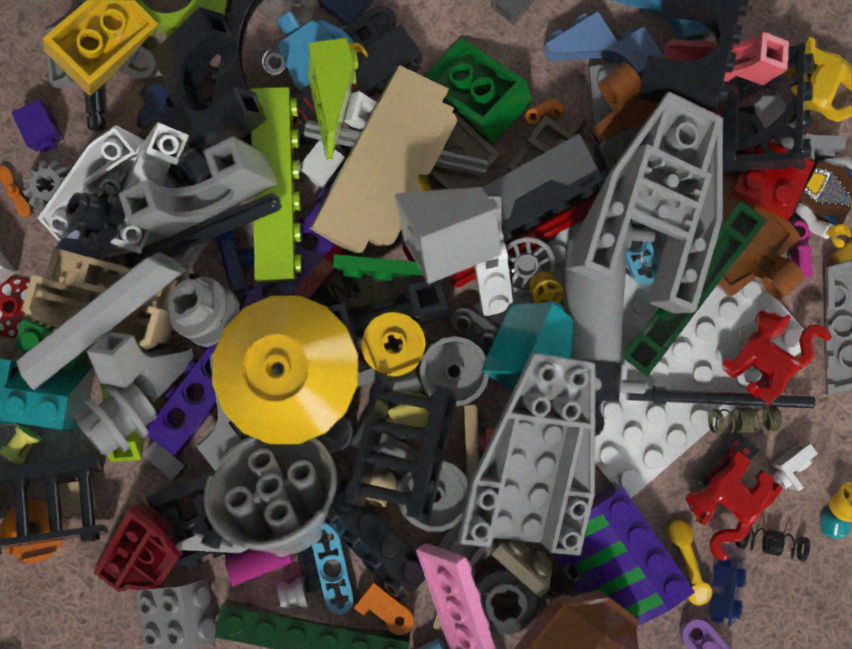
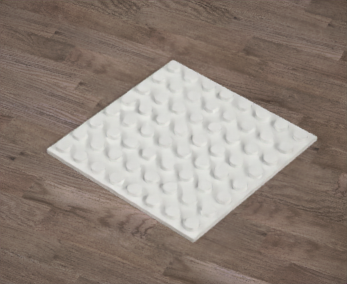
[473,219,813,498]

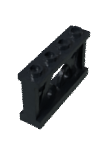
[723,43,814,175]

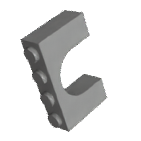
[118,137,278,237]

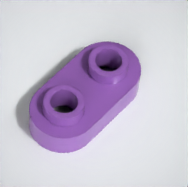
[680,617,730,649]

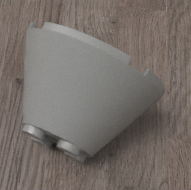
[204,436,337,557]

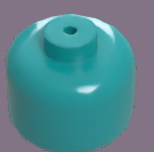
[820,508,851,539]

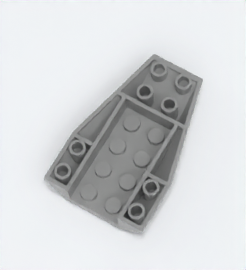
[458,353,595,555]

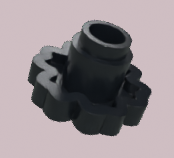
[66,183,126,250]

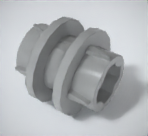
[168,277,239,347]
[75,382,157,456]

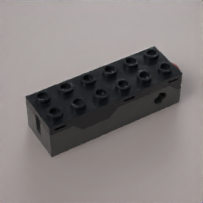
[402,134,604,262]

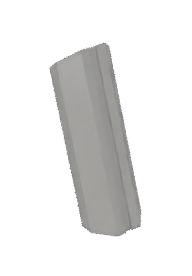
[17,252,186,390]

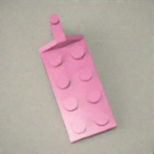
[416,543,497,649]

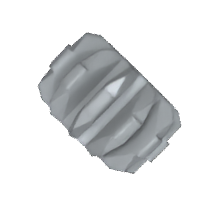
[22,160,71,211]

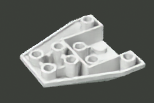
[38,125,182,260]

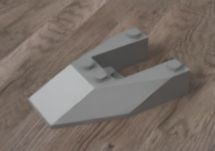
[566,92,723,314]

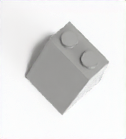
[395,187,503,284]

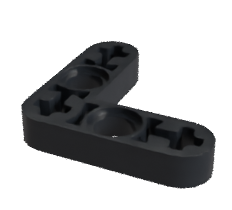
[138,125,210,188]

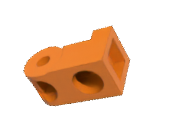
[354,578,414,635]

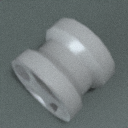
[277,577,310,614]

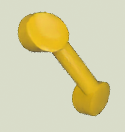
[665,519,713,606]

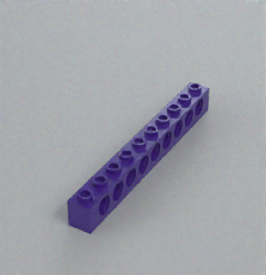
[147,184,335,456]

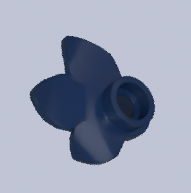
[137,83,183,132]

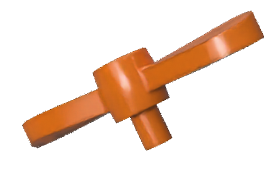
[0,166,32,218]

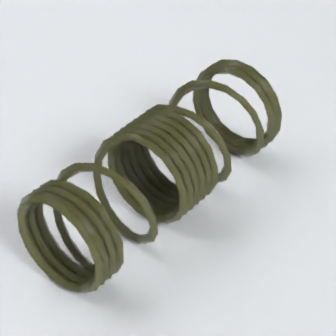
[708,407,782,434]

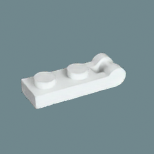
[474,241,513,317]

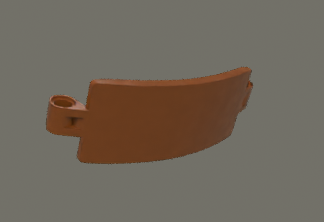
[591,62,805,300]

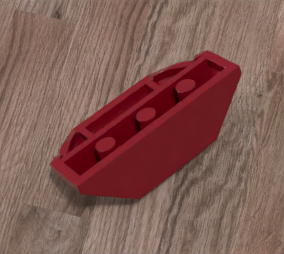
[93,502,182,592]

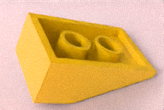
[42,0,158,96]

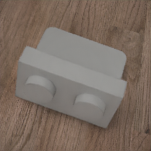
[136,578,217,649]

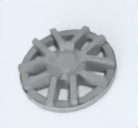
[506,236,556,294]

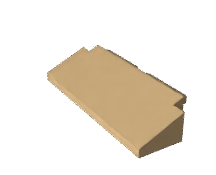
[309,65,457,254]

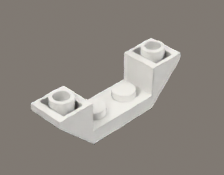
[111,122,189,254]

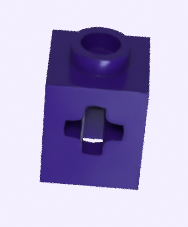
[11,99,64,152]

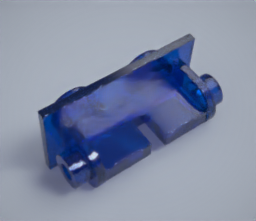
[708,559,747,627]

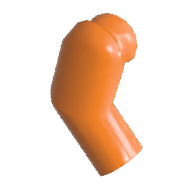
[525,98,566,124]

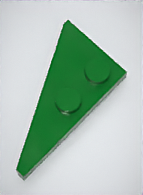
[333,255,425,281]

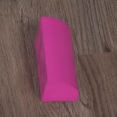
[225,549,296,587]

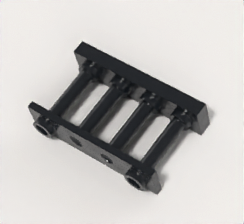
[346,375,458,522]
[0,455,108,555]

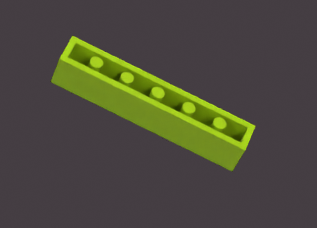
[251,87,302,283]

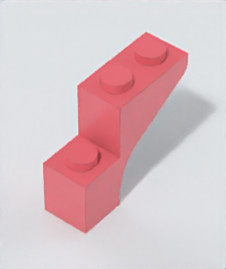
[663,32,789,85]

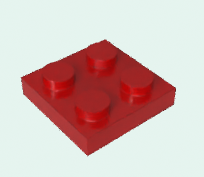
[730,142,815,220]

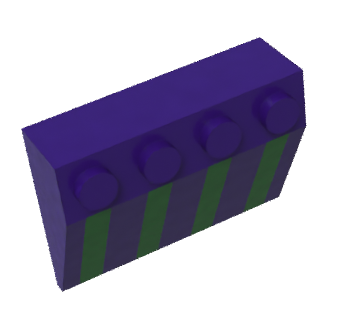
[550,482,695,626]

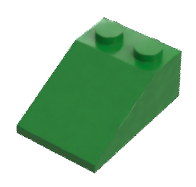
[423,38,533,145]

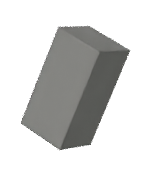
[143,442,188,481]

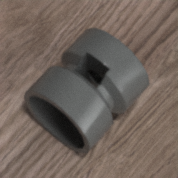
[317,414,355,453]

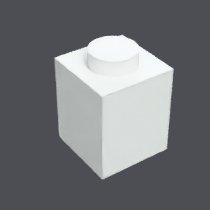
[300,140,346,189]

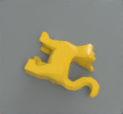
[785,37,852,122]

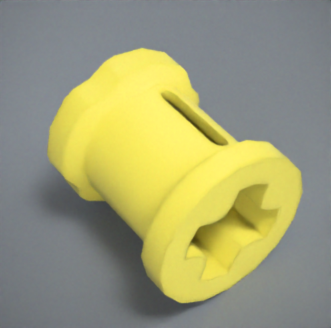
[0,424,42,465]

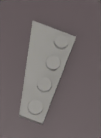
[825,260,852,395]

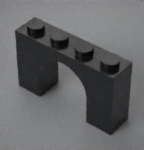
[640,0,749,113]
[153,7,267,159]
[327,279,452,343]

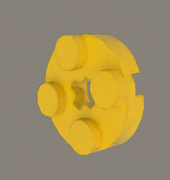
[361,312,426,376]

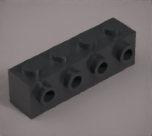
[324,479,426,600]

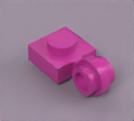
[788,220,813,280]

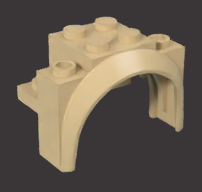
[22,248,180,351]

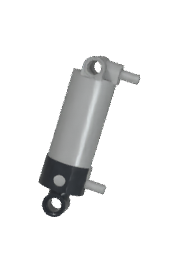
[563,222,656,437]

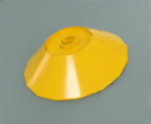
[212,296,358,444]

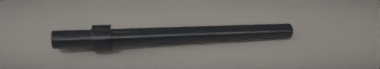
[626,386,815,409]

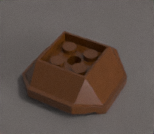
[514,590,640,649]

